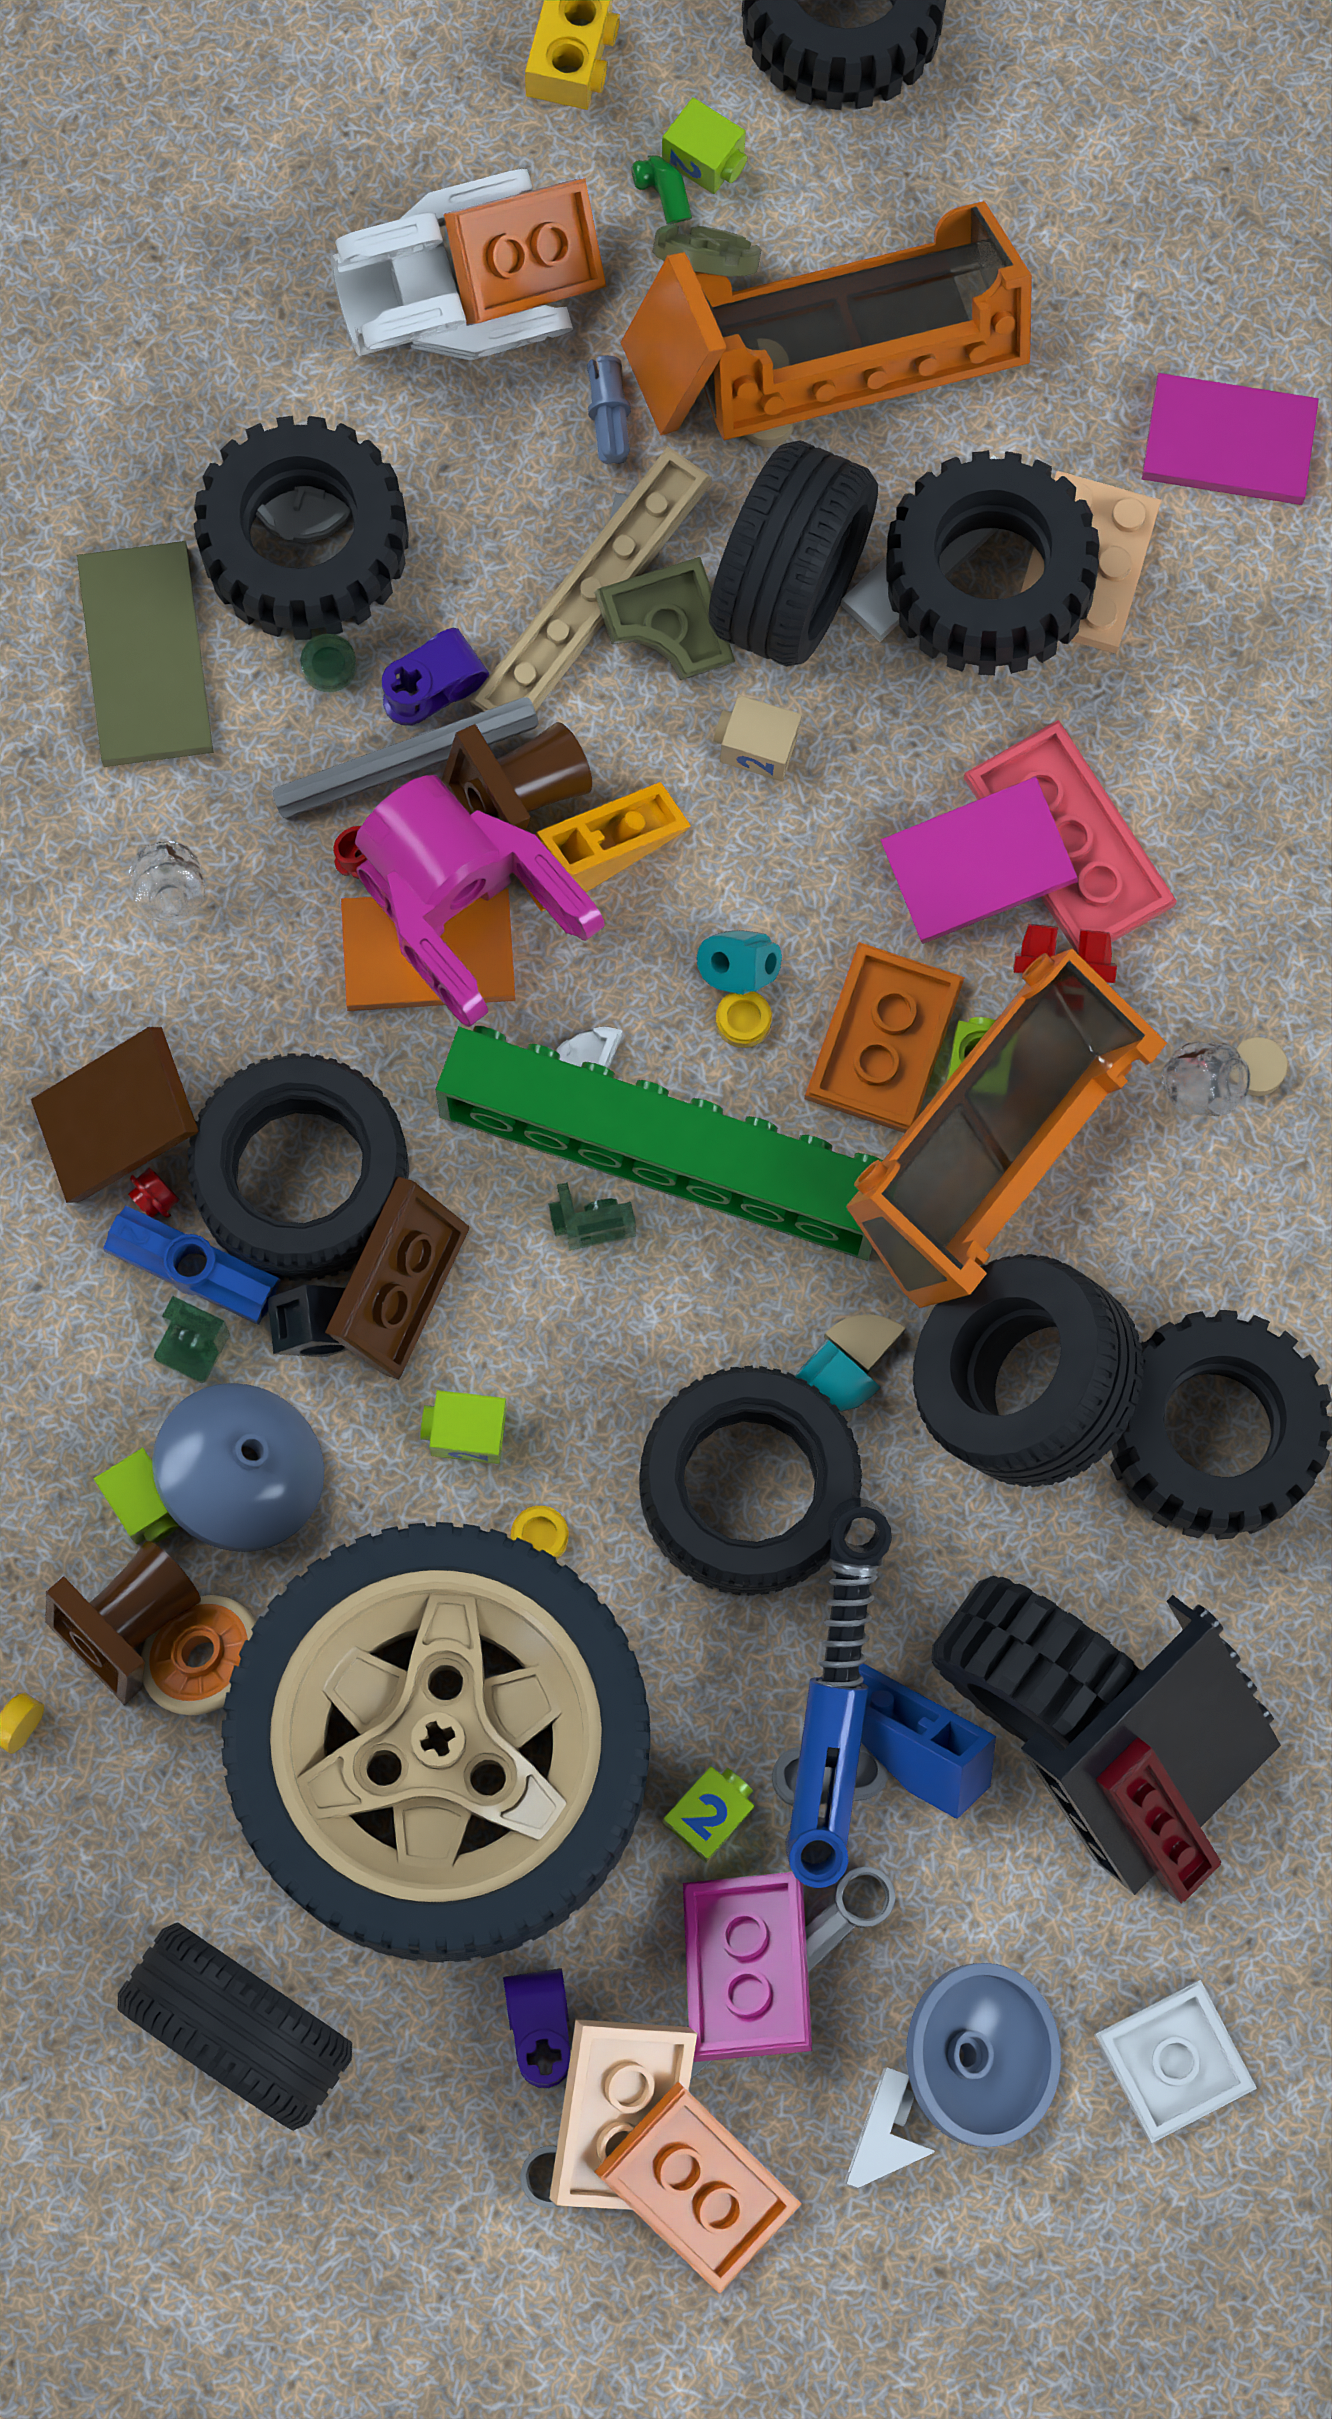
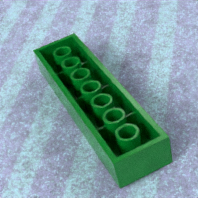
[435,1025,895,1261]

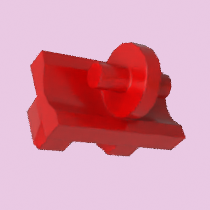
[1013,924,1117,1018]

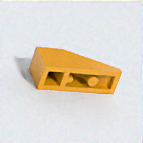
[518,782,691,912]

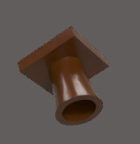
[442,722,592,831]
[45,1541,201,1706]

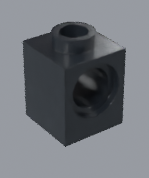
[267,1285,349,1357]

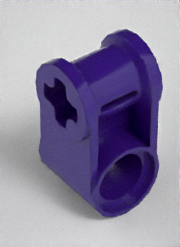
[382,627,489,726]
[503,1968,571,2089]

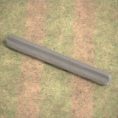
[273,697,538,818]

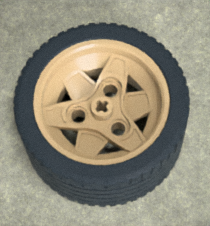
[221,1522,650,1963]

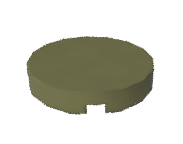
[652,224,762,276]

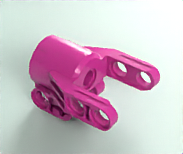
[355,775,605,1027]

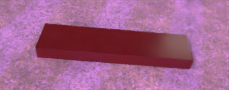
[1095,1737,1222,1904]

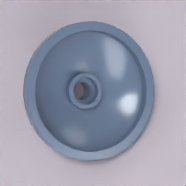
[152,1383,324,1552]
[906,1963,1061,2147]

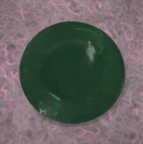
[300,634,357,692]

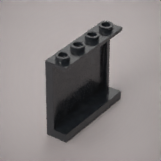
[1021,1595,1281,1895]

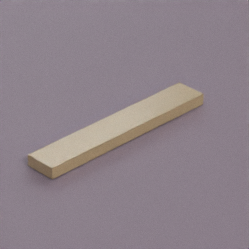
[470,446,712,737]

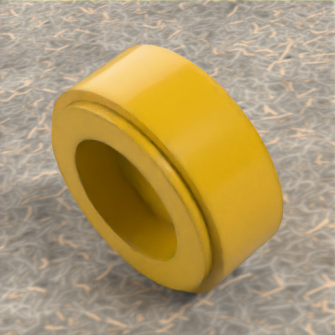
[715,991,772,1048]
[511,1506,569,1560]
[0,1693,44,1754]

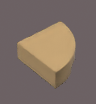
[824,1314,905,1374]

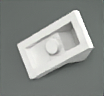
[844,2067,935,2188]

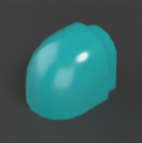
[696,930,782,995]
[795,1339,881,1412]

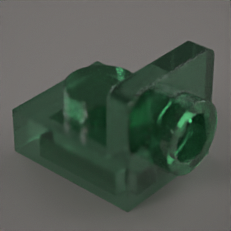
[548,1182,636,1251]
[154,1296,231,1383]

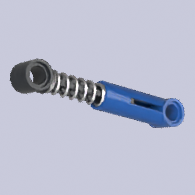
[785,1498,892,1888]

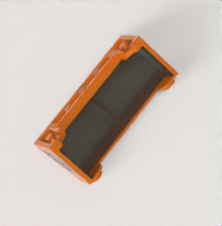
[695,201,1032,441]
[846,948,1167,1308]

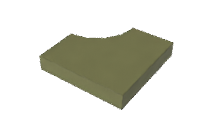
[594,557,735,680]

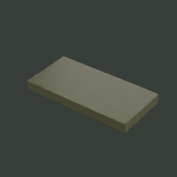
[77,541,214,767]

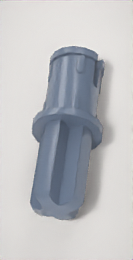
[587,355,631,464]

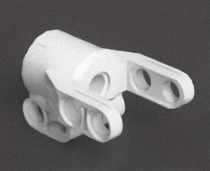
[331,169,573,361]

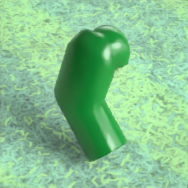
[631,155,692,225]

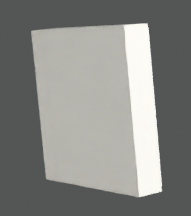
[1094,1980,1257,2143]

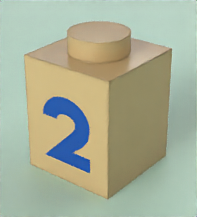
[713,694,802,782]

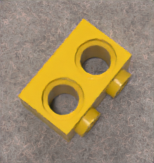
[525,0,620,110]

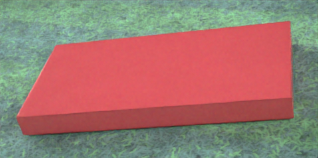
[964,720,1177,953]

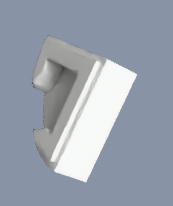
[556,1027,622,1069]

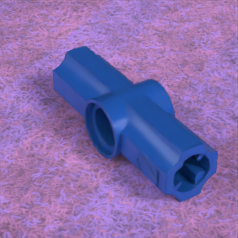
[103,1205,281,1325]

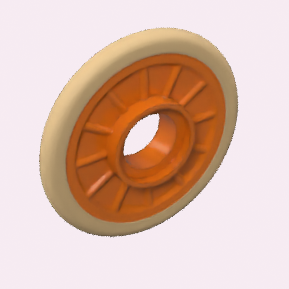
[141,1595,256,1715]

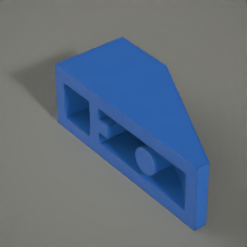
[859,1663,996,1819]

